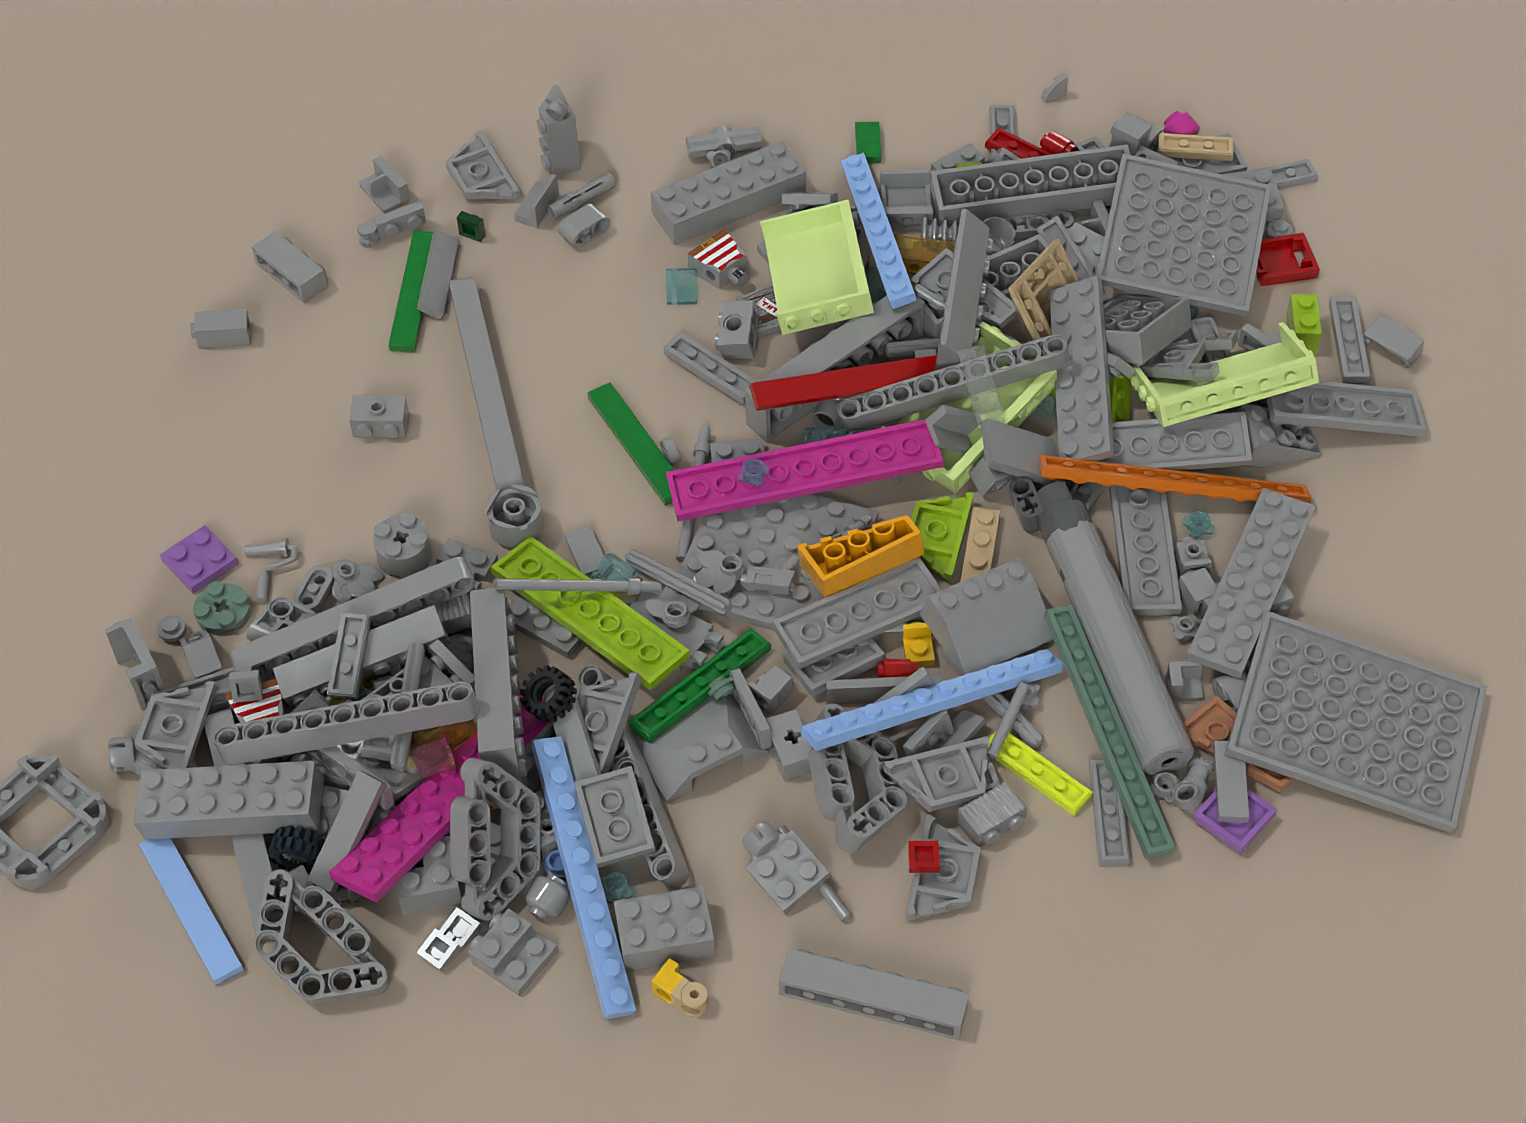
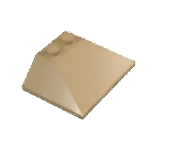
[1008,238,1079,342]

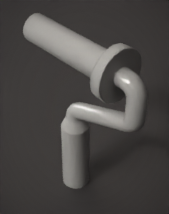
[244,538,298,604]

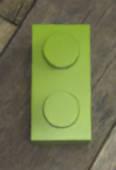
[1286,294,1322,354]

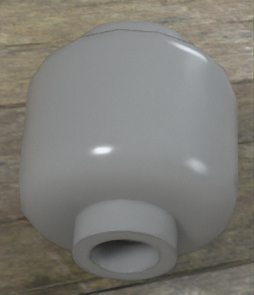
[526,873,570,921]

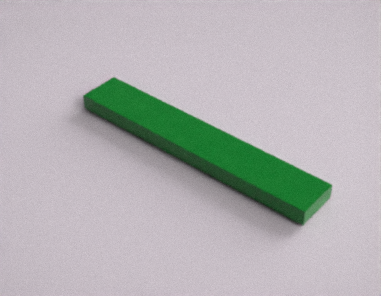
[388,231,434,352]
[587,382,674,506]
[629,628,771,743]

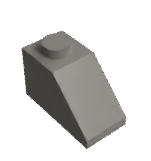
[178,629,222,678]

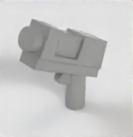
[741,554,800,595]

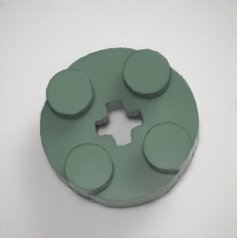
[193,581,251,635]

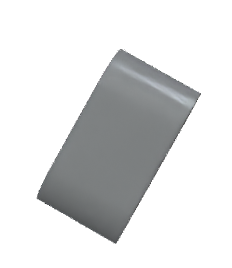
[558,204,610,248]

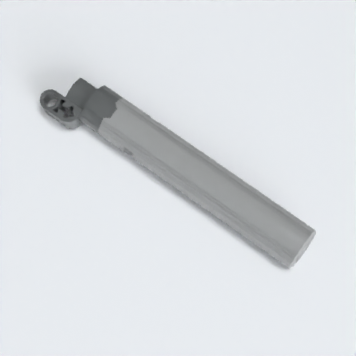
[1009,476,1194,775]

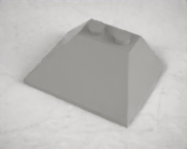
[634,694,769,804]

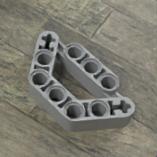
[808,703,908,853]
[450,758,540,921]
[254,869,390,1005]

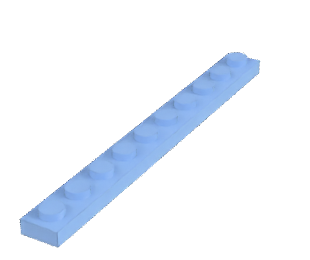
[841,153,917,309]
[801,649,1063,751]
[531,736,636,1020]

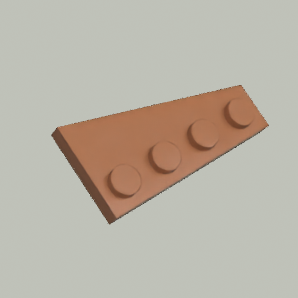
[1183,696,1296,793]

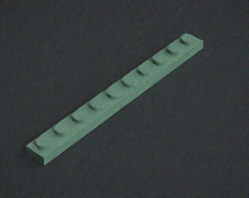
[1044,605,1175,859]

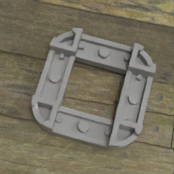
[0,754,111,891]

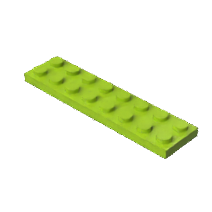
[491,536,690,690]

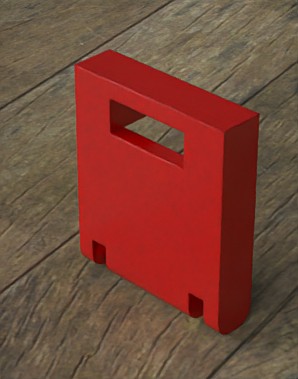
[1256,233,1320,286]

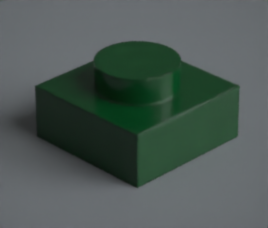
[456,211,486,243]

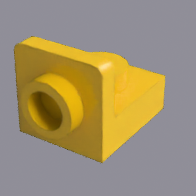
[902,622,935,667]

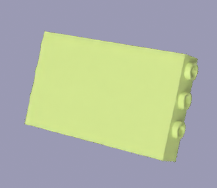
[760,200,874,335]
[881,322,1058,494]
[1130,322,1319,427]

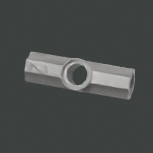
[686,126,762,158]

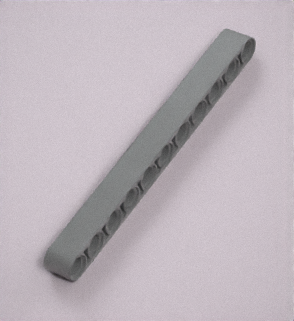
[449,276,524,491]

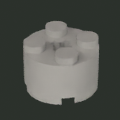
[487,485,544,548]
[373,512,432,579]

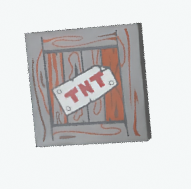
[737,285,781,338]

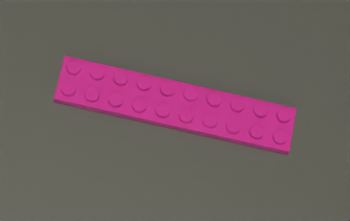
[666,419,943,522]
[329,688,550,903]

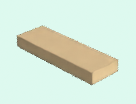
[1158,133,1233,161]

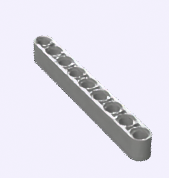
[837,334,1070,432]
[230,557,476,679]
[578,665,689,888]
[213,682,480,765]
[204,708,283,932]

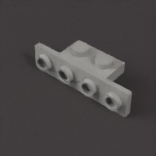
[903,710,985,798]

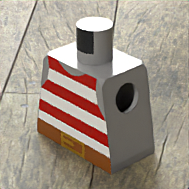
[688,229,749,288]
[225,678,286,723]

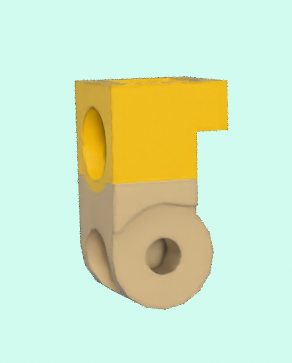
[651,958,708,1017]

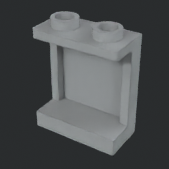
[880,170,933,231]
[105,618,165,710]

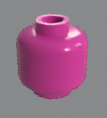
[1163,111,1200,135]

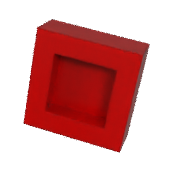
[908,840,940,873]

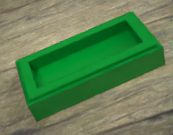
[855,122,881,163]

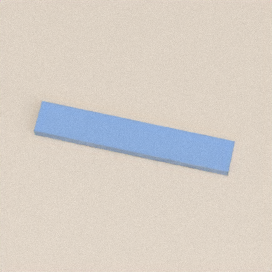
[139,838,244,985]

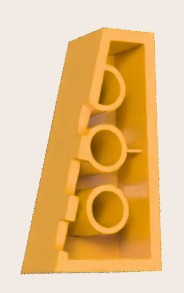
[797,515,924,598]

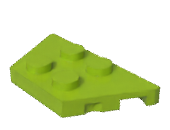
[911,492,974,582]

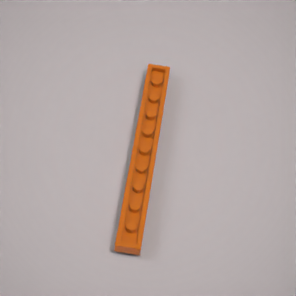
[1038,455,1312,504]

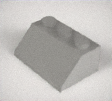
[537,84,580,177]

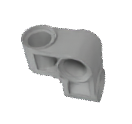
[246,597,317,641]

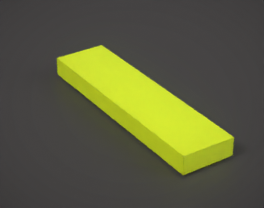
[987,730,1093,816]

